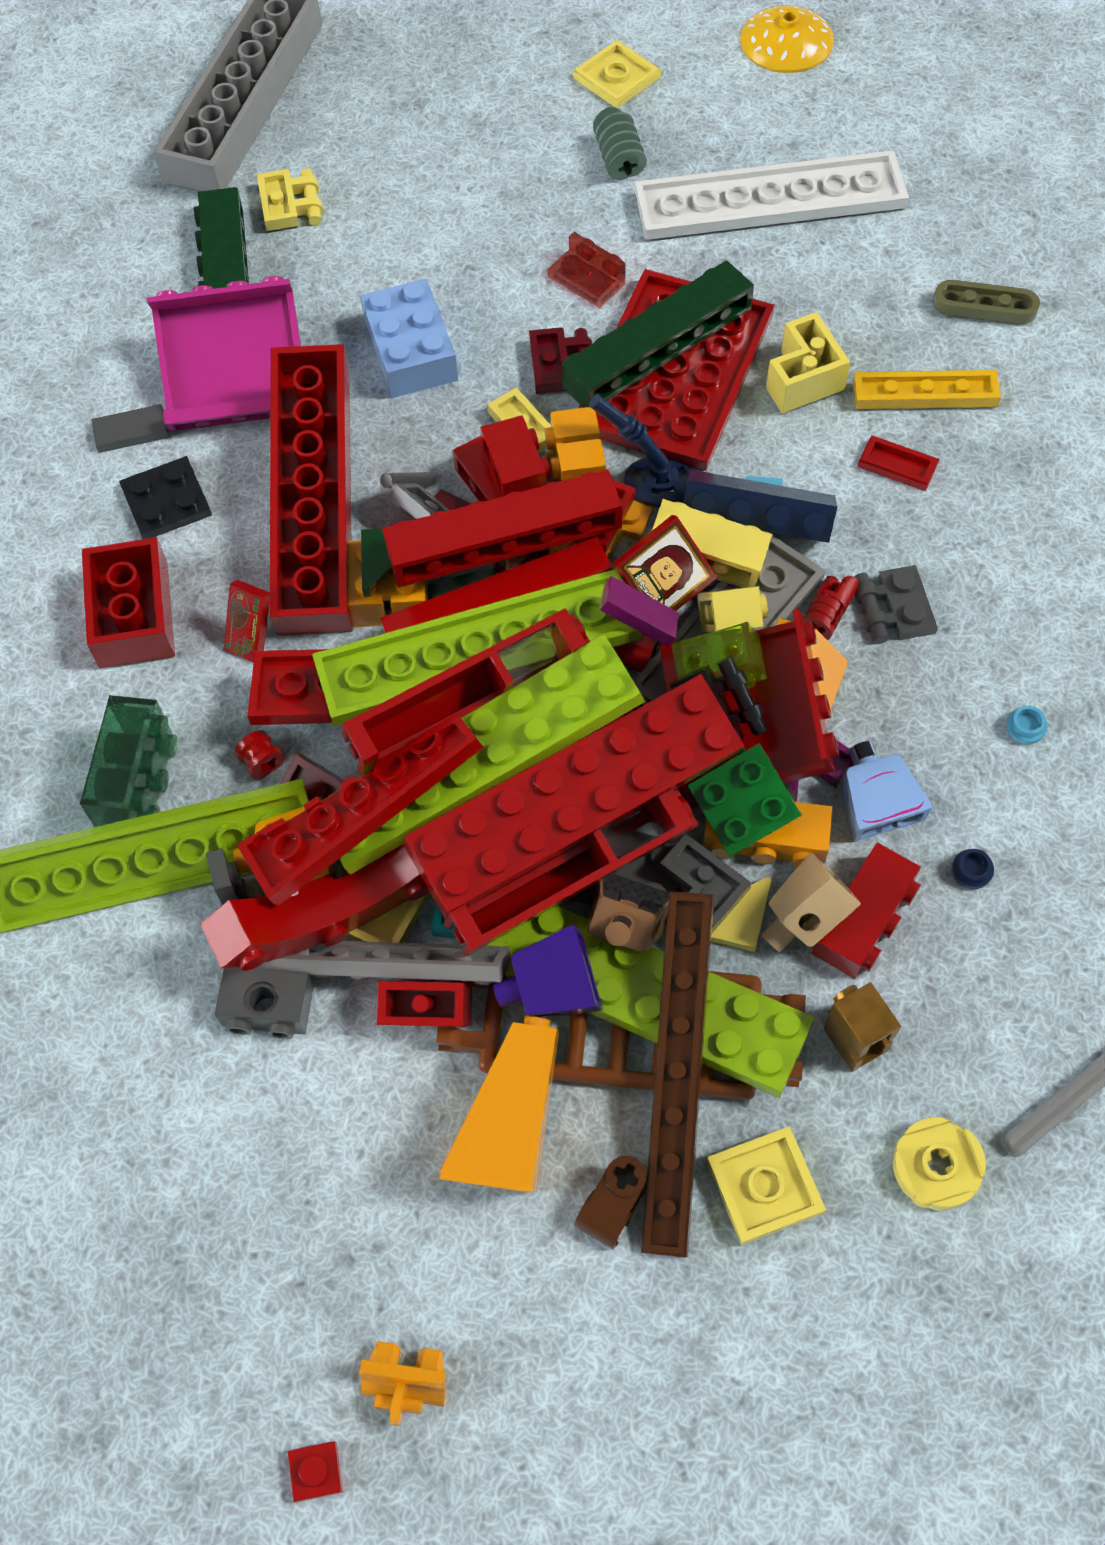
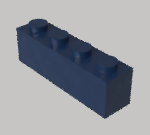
[683,469,838,543]

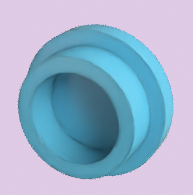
[1006,705,1047,744]

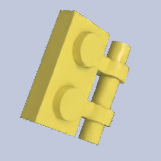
[257,169,323,231]

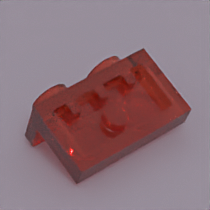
[547,232,626,308]

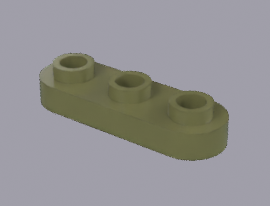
[933,280,1040,324]

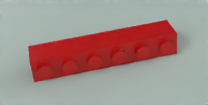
[382,469,623,588]
[380,536,613,633]

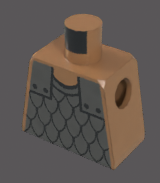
[588,874,669,952]

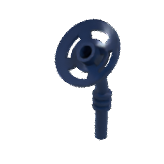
[589,394,692,507]

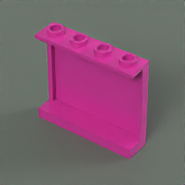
[147,276,301,432]

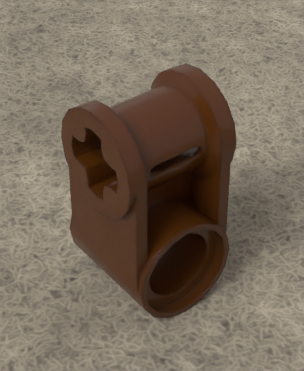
[574,1156,646,1250]

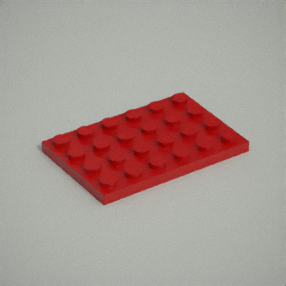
[578,269,775,471]

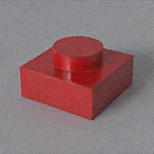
[288,1441,343,1503]

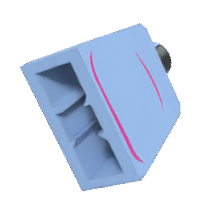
[840,741,932,842]

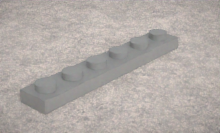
[256,941,511,985]

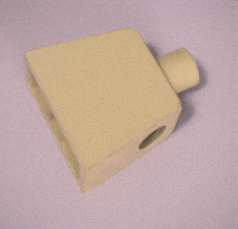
[762,852,861,952]

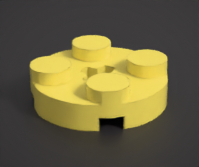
[893,1117,986,1211]

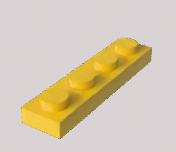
[852,370,1001,409]

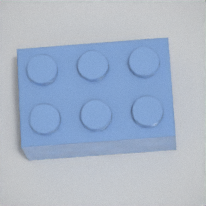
[360,278,458,398]

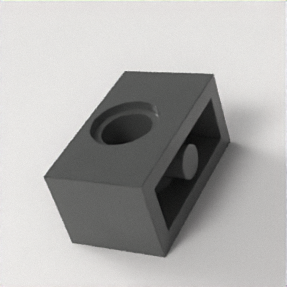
[214,967,314,1039]

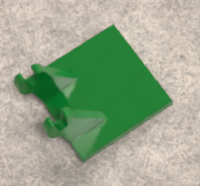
[687,743,802,857]

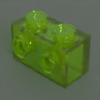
[671,622,767,688]

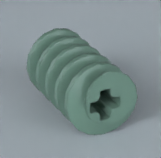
[593,107,647,180]

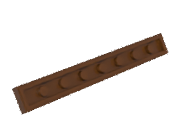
[641,892,714,1258]

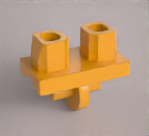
[359,1341,447,1426]

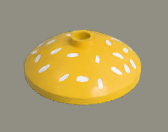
[740,5,834,73]

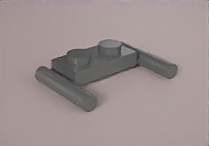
[380,472,449,519]

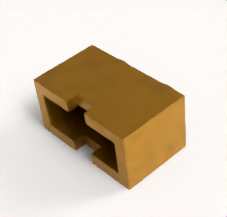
[823,982,901,1072]

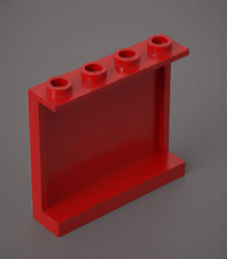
[659,609,839,804]

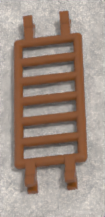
[436,971,806,1100]

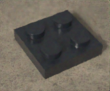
[119,456,212,539]

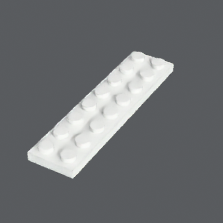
[635,150,909,240]

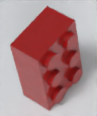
[82,537,175,668]

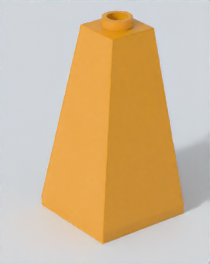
[439,1016,559,1192]

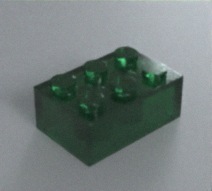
[80,695,177,827]

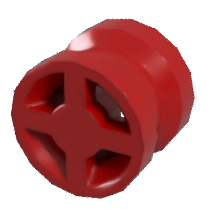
[234,730,285,780]

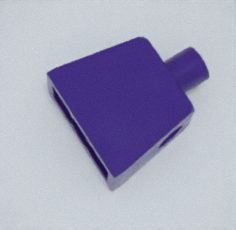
[493,925,603,1018]

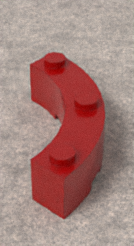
[200,844,430,971]

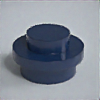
[951,849,994,889]

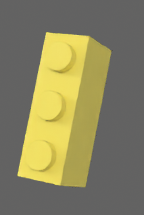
[652,499,772,588]

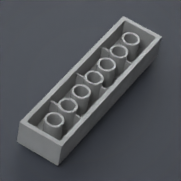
[154,0,322,191]

